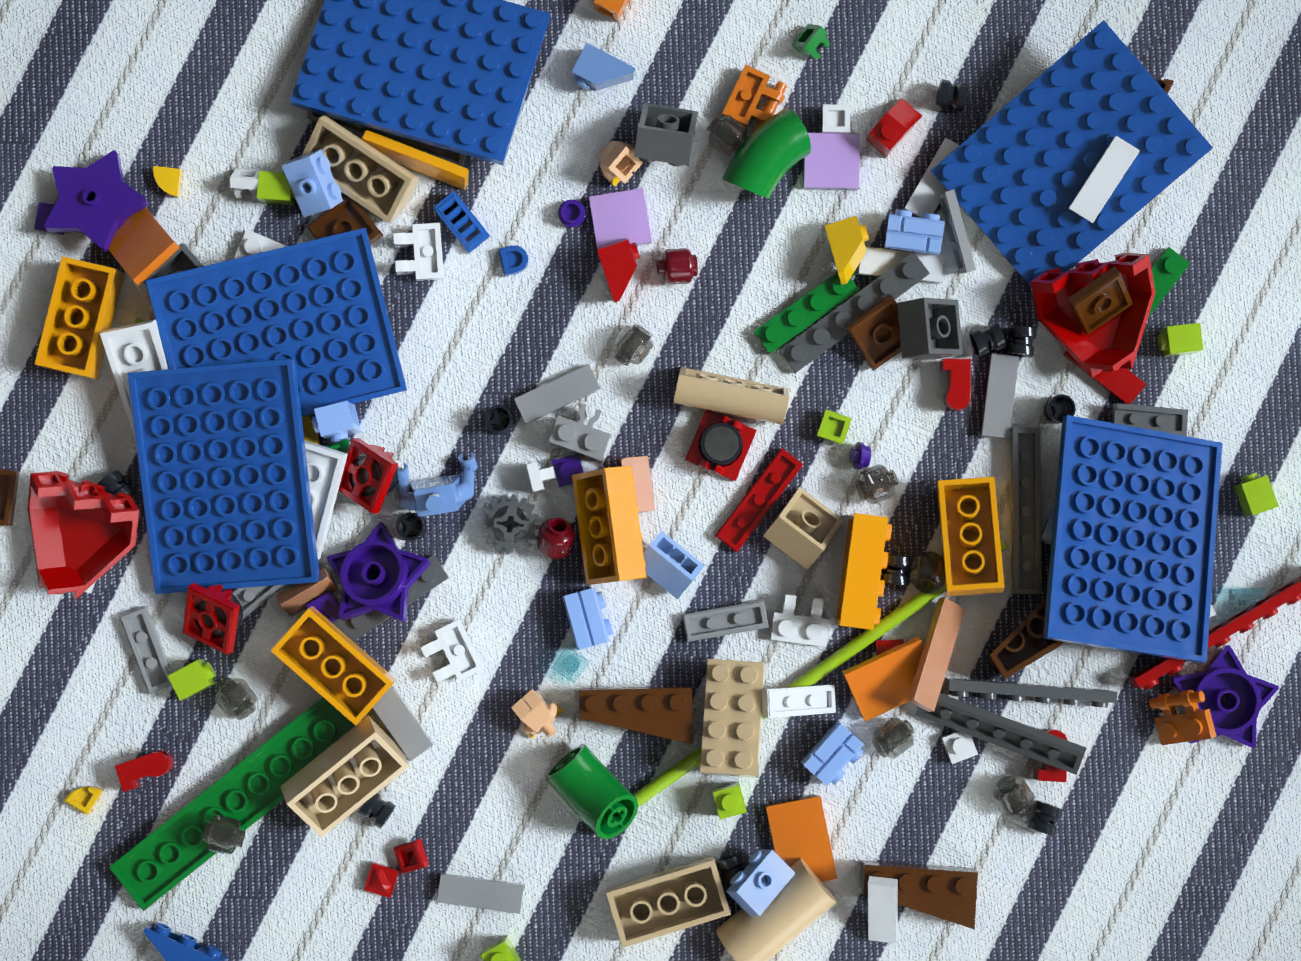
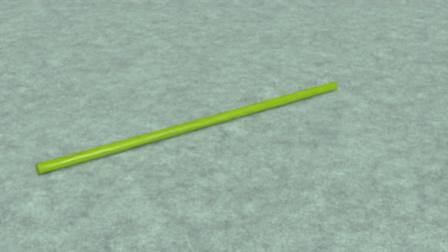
[597,538,1007,836]

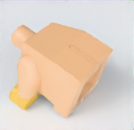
[598,141,643,186]
[511,689,563,738]

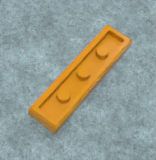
[362,130,469,190]

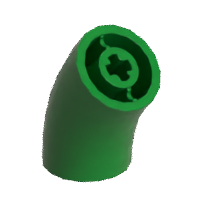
[722,108,811,199]
[545,743,639,839]

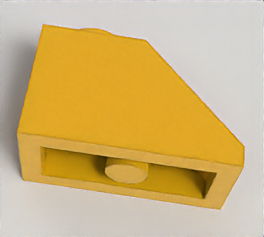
[824,216,869,285]

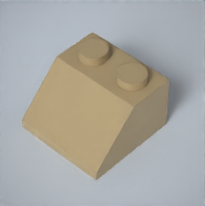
[763,487,844,570]

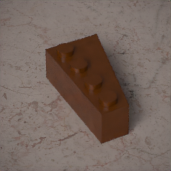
[986,598,1066,681]
[579,686,693,744]
[860,860,978,930]

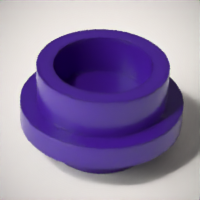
[558,200,586,227]
[849,442,871,470]

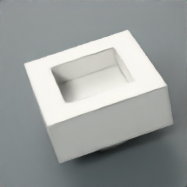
[822,104,850,134]
[941,731,978,764]

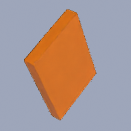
[108,208,180,286]
[842,637,924,722]
[765,795,837,882]

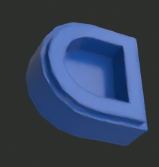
[498,245,529,277]

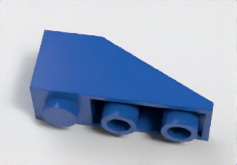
[144,922,228,961]

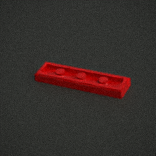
[715,448,803,553]

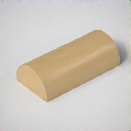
[302,116,418,224]
[673,367,790,425]
[716,858,838,961]

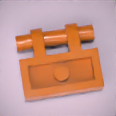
[722,64,787,131]
[1149,690,1216,745]

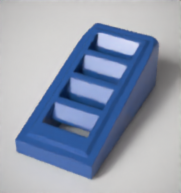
[433,191,491,254]

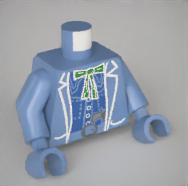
[396,452,478,517]

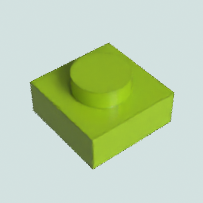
[816,409,852,445]

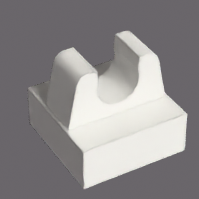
[230,168,263,200]
[526,462,556,493]

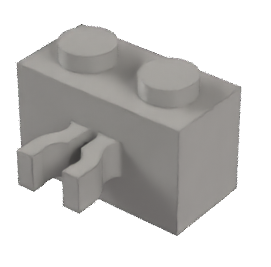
[549,403,611,462]

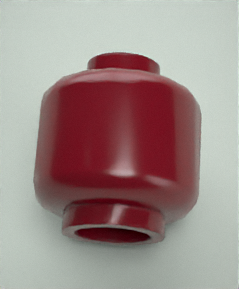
[656,248,698,285]
[537,518,575,559]

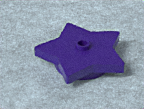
[44,150,149,252]
[327,522,431,622]
[1171,645,1279,748]

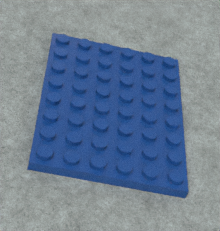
[290,0,551,166]
[931,20,1213,288]
[145,228,407,416]
[128,358,320,594]
[1043,415,1223,663]

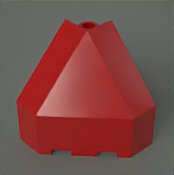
[1030,253,1155,378]
[28,471,139,600]

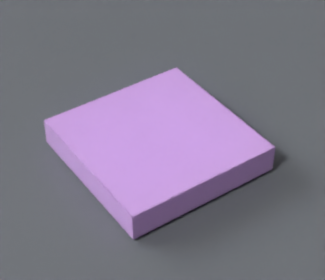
[803,133,860,190]
[589,188,652,248]

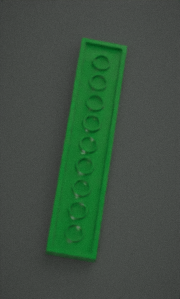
[109,697,356,911]

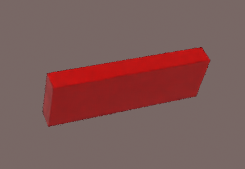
[1063,350,1146,404]

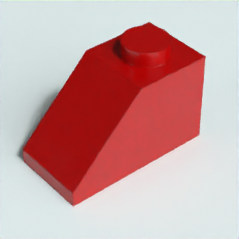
[866,99,922,158]
[597,238,640,303]

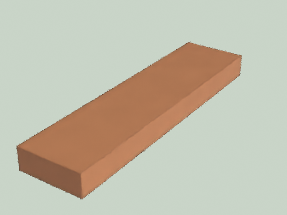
[907,597,965,712]

